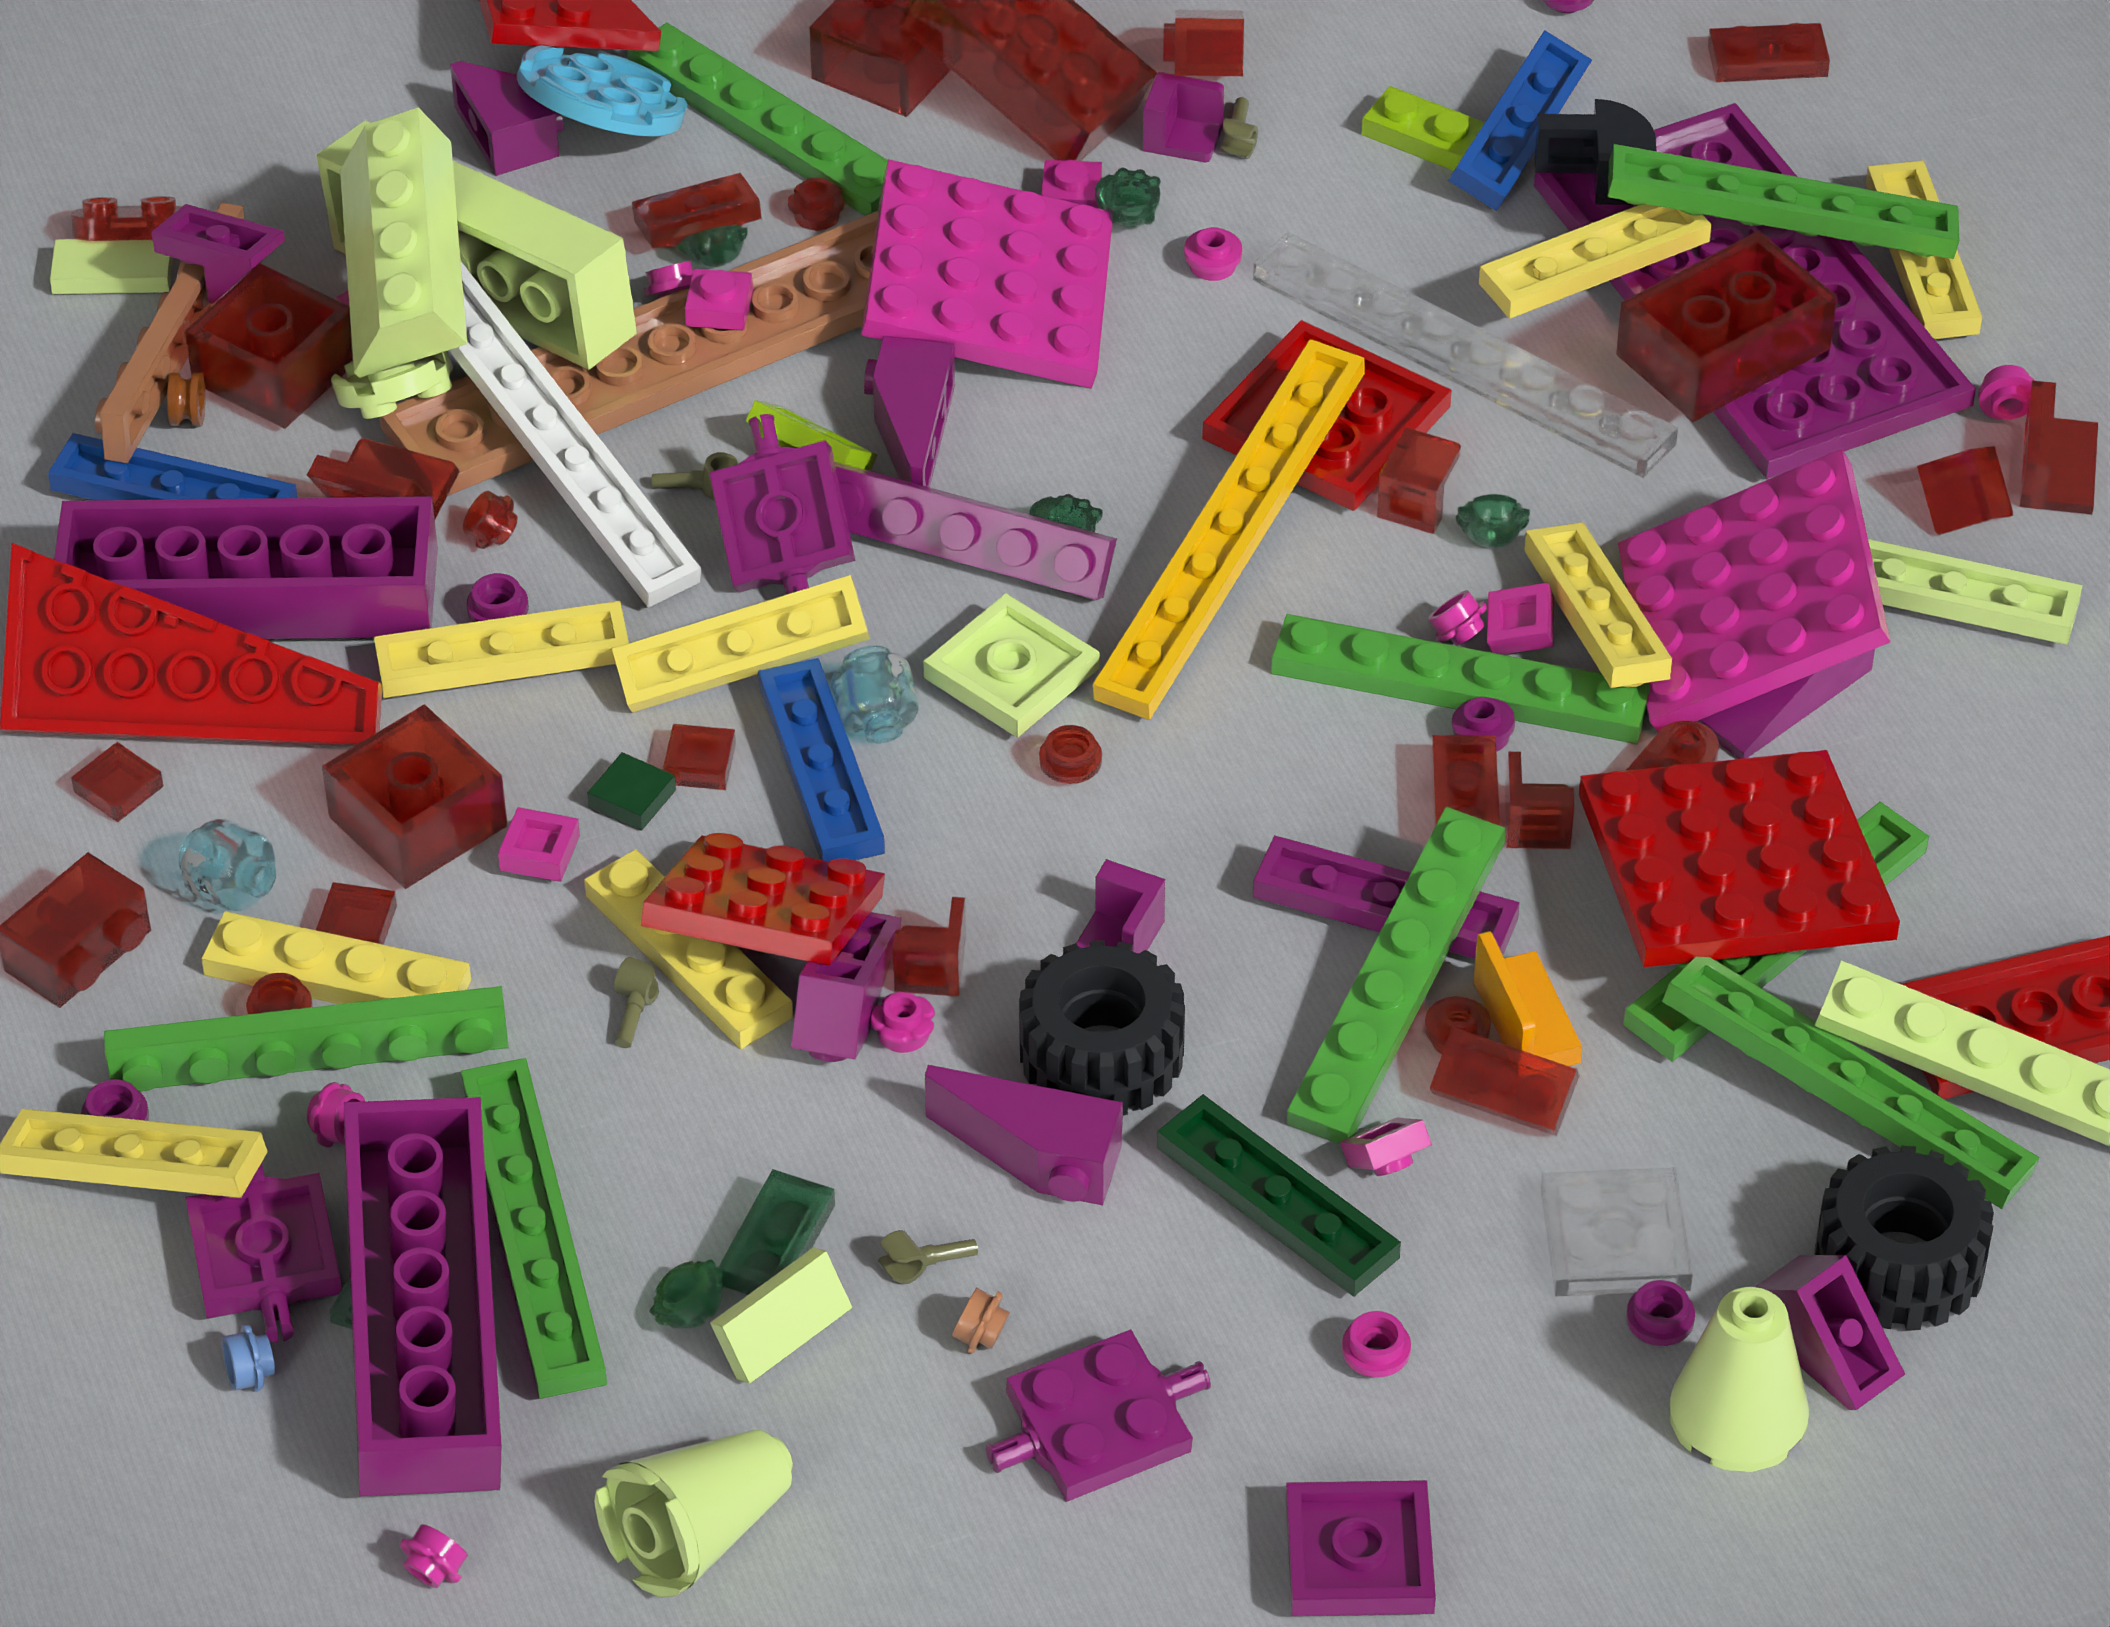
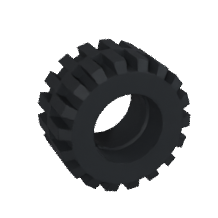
[1019,940,1185,1116]
[1814,1145,1994,1331]

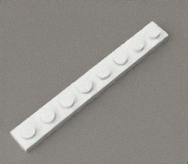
[449,262,701,608]

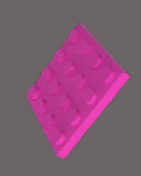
[861,159,1113,389]
[1618,449,1891,736]

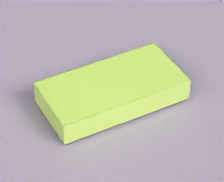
[50,238,173,294]
[710,1247,852,1384]

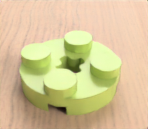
[331,350,453,419]

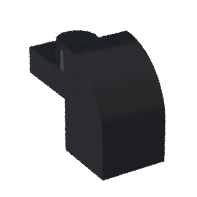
[1534,99,1657,205]

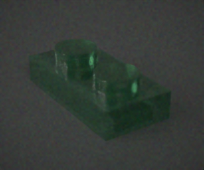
[718,1169,835,1295]

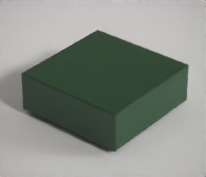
[587,752,676,831]

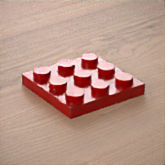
[1202,320,1452,511]
[641,833,885,966]

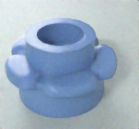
[222,1325,275,1392]

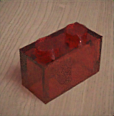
[1163,10,1244,77]
[0,852,151,1008]

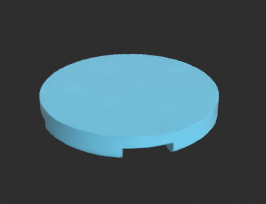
[517,45,687,136]

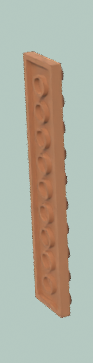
[380,211,878,501]

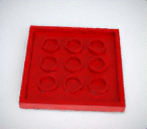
[1578,750,1900,968]

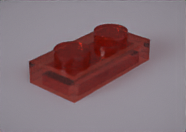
[1708,23,1830,83]
[632,172,762,248]
[1431,735,1500,828]
[1430,1027,1580,1136]

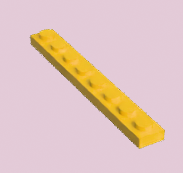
[1093,339,1365,720]

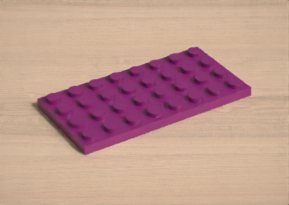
[1534,103,1976,479]

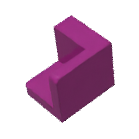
[1143,72,1224,163]
[1076,859,1165,954]

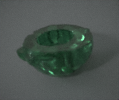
[1095,167,1161,228]
[676,225,748,268]
[1029,494,1103,532]
[1455,494,1530,548]
[649,1259,723,1328]

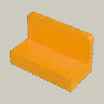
[1474,931,1582,1078]

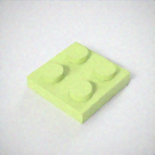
[923,593,1100,738]

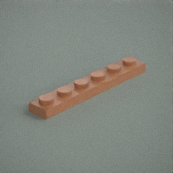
[95,202,244,463]

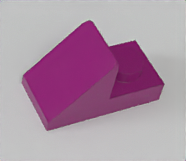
[152,204,285,304]

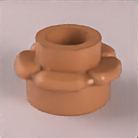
[952,1287,1010,1353]

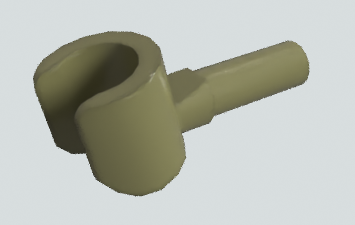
[1221,97,1258,159]
[652,452,737,500]
[614,957,659,1048]
[878,1230,978,1284]

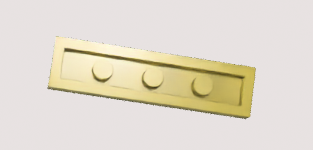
[1865,160,1982,339]
[1479,204,1711,319]
[1524,522,1672,688]
[612,575,870,713]
[374,601,629,698]
[584,849,793,1049]
[201,911,471,1004]
[0,1109,268,1198]

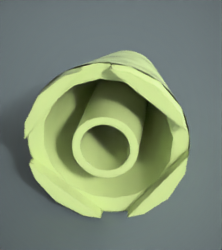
[1670,1287,1809,1472]
[594,1430,793,1598]

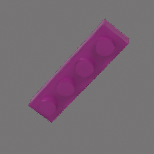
[1253,835,1520,959]

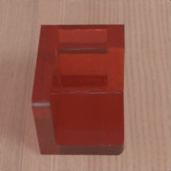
[1377,427,1461,534]
[1917,446,2013,535]
[1505,751,1575,849]
[893,897,966,996]

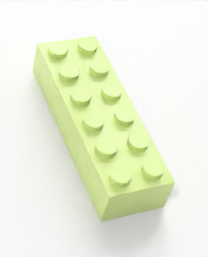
[316,120,637,370]

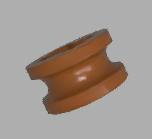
[167,373,206,426]

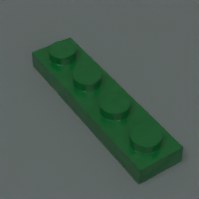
[1157,1094,1401,1297]

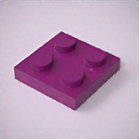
[1286,1480,1436,1616]

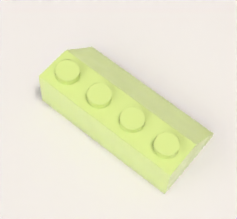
[340,107,467,378]

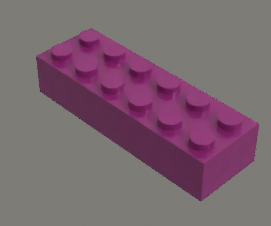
[54,496,438,639]
[344,1097,502,1497]

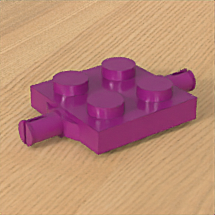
[709,414,856,595]
[185,1163,343,1343]
[986,1329,1211,1502]

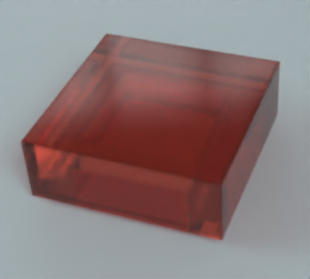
[663,724,736,790]
[71,742,164,822]
[316,882,397,945]

